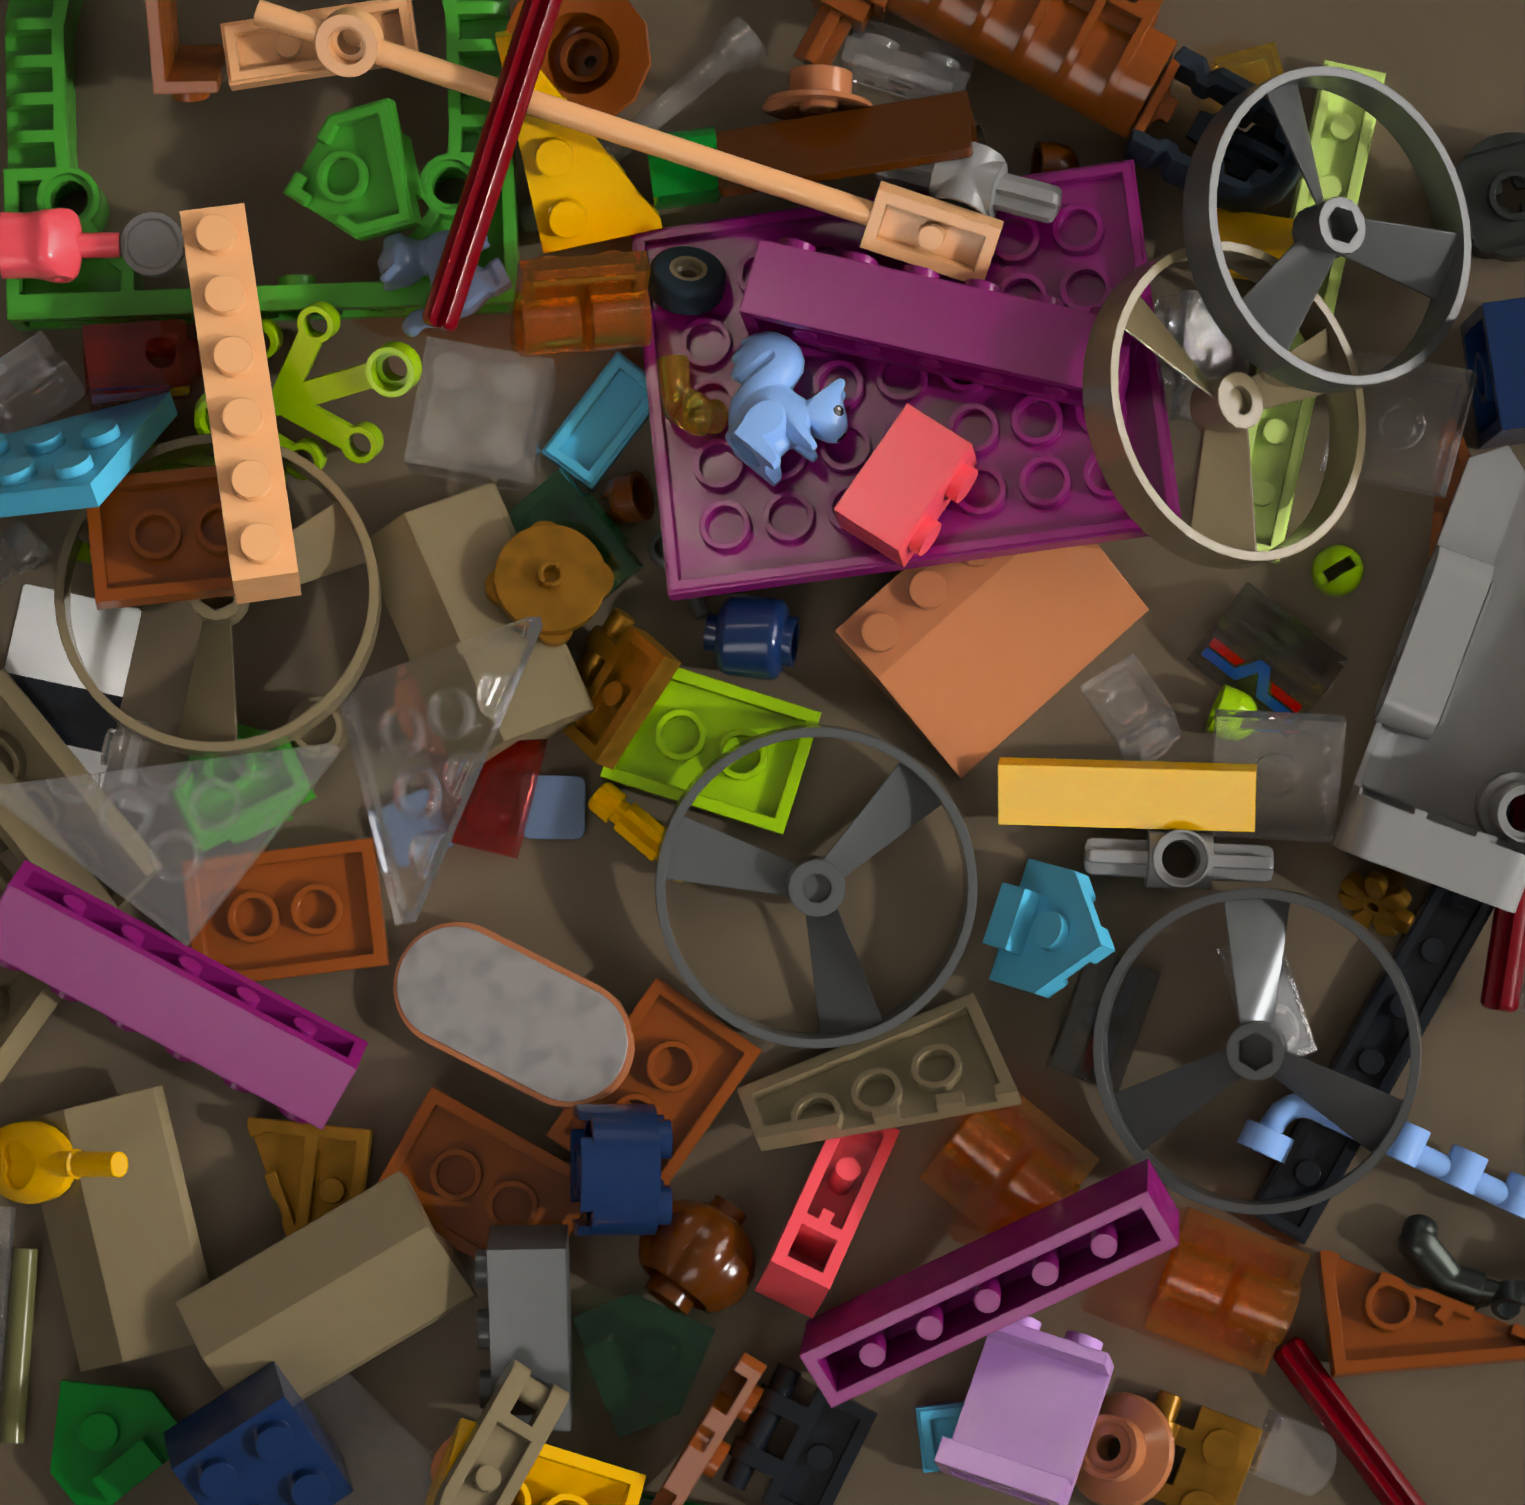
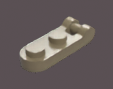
[434,1359,570,1505]

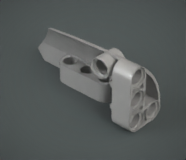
[1331,445,1525,913]

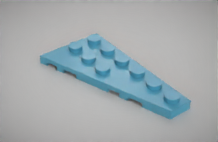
[0,392,178,518]

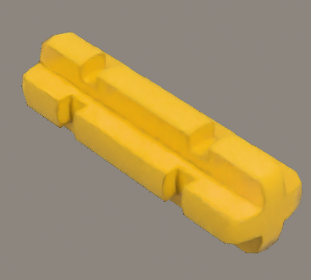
[588,782,682,882]

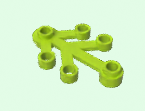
[194,301,422,480]

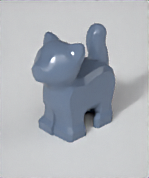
[377,229,512,337]

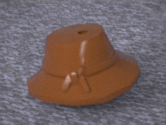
[505,0,651,116]

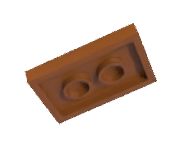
[86,465,235,610]
[182,837,390,982]
[546,977,762,1185]
[377,1086,582,1260]

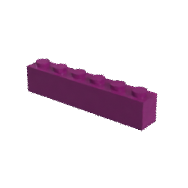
[739,237,1139,408]
[0,859,368,1130]
[799,1159,1179,1408]

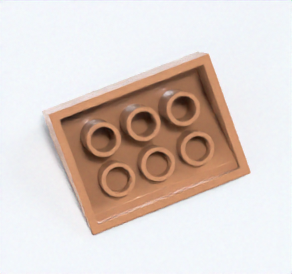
[833,543,1149,779]

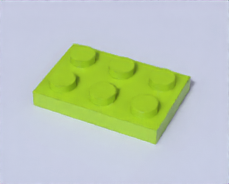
[600,668,822,836]

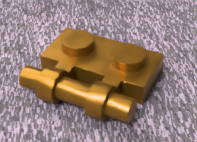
[562,607,681,770]
[1141,1389,1263,1505]

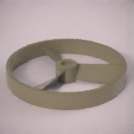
[1082,241,1366,569]
[54,434,381,758]

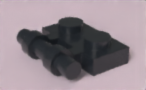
[722,1363,878,1505]

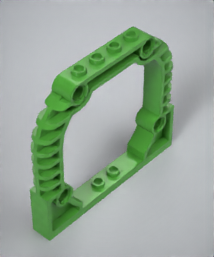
[3,0,522,331]

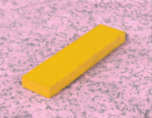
[998,757,1257,832]

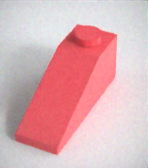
[754,1128,900,1319]

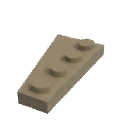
[736,992,1022,1152]

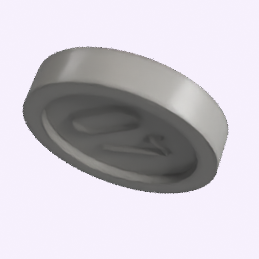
[120,212,185,278]

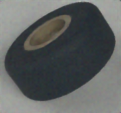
[648,246,726,315]

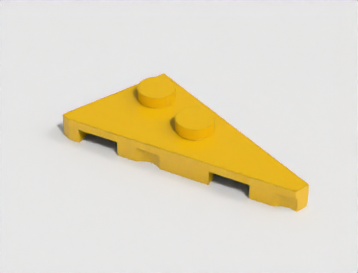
[495,30,662,254]

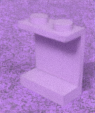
[934,1316,1114,1505]

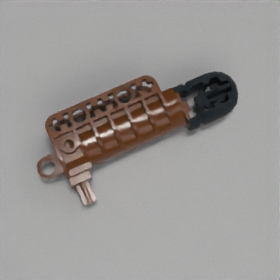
[793,0,1301,213]

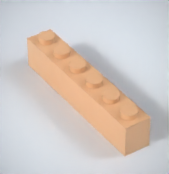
[179,203,301,604]

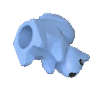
[725,331,848,486]

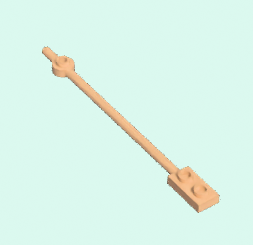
[253,0,1004,282]

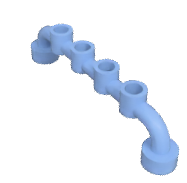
[1237,1093,1525,1220]

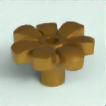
[1337,868,1415,937]

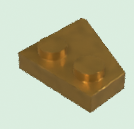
[247,1116,374,1237]

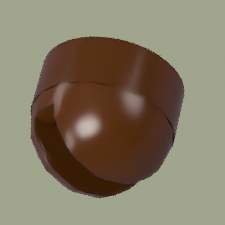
[1031,141,1080,174]
[601,471,654,525]

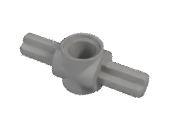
[875,141,1062,223]
[1083,830,1274,890]

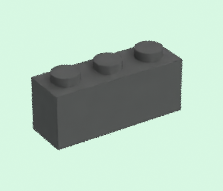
[475,1224,574,1432]

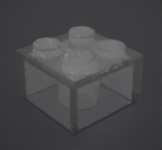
[404,336,557,494]

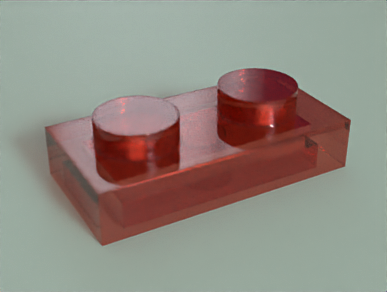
[451,739,548,859]

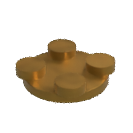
[485,521,614,647]

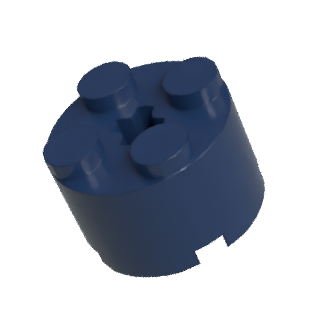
[570,1104,673,1236]

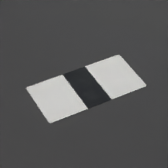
[5,584,142,788]

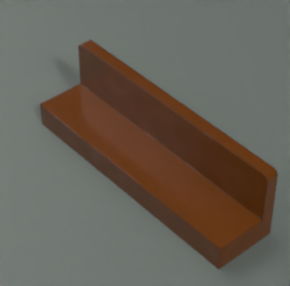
[716,90,978,197]

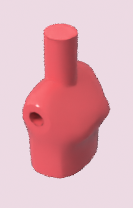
[0,208,121,283]

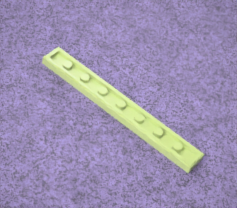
[1248,60,1386,564]

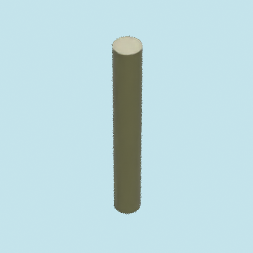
[0,1247,39,1443]

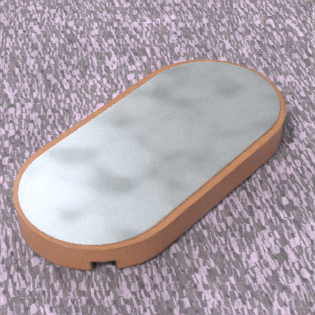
[393,922,635,1109]

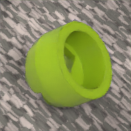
[1311,545,1364,597]
[1205,684,1258,740]

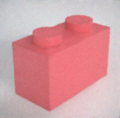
[833,403,978,567]

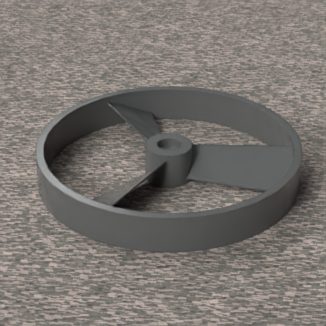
[1182,66,1472,393]
[654,724,978,1049]
[1093,887,1422,1215]

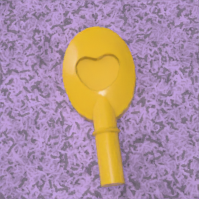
[0,1120,128,1204]

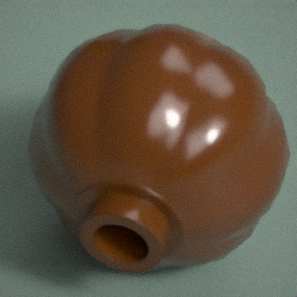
[638,1195,756,1317]

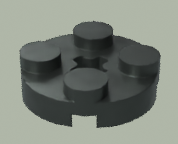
[1455,132,1525,262]

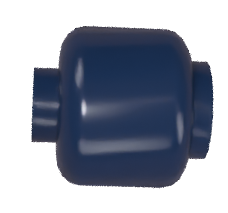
[703,593,800,680]

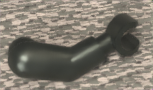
[1398,1214,1525,1320]

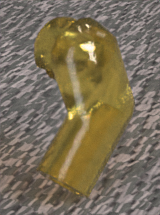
[656,354,728,437]

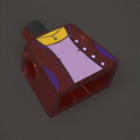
[82,319,203,411]

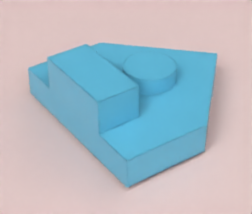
[982,858,1115,998]

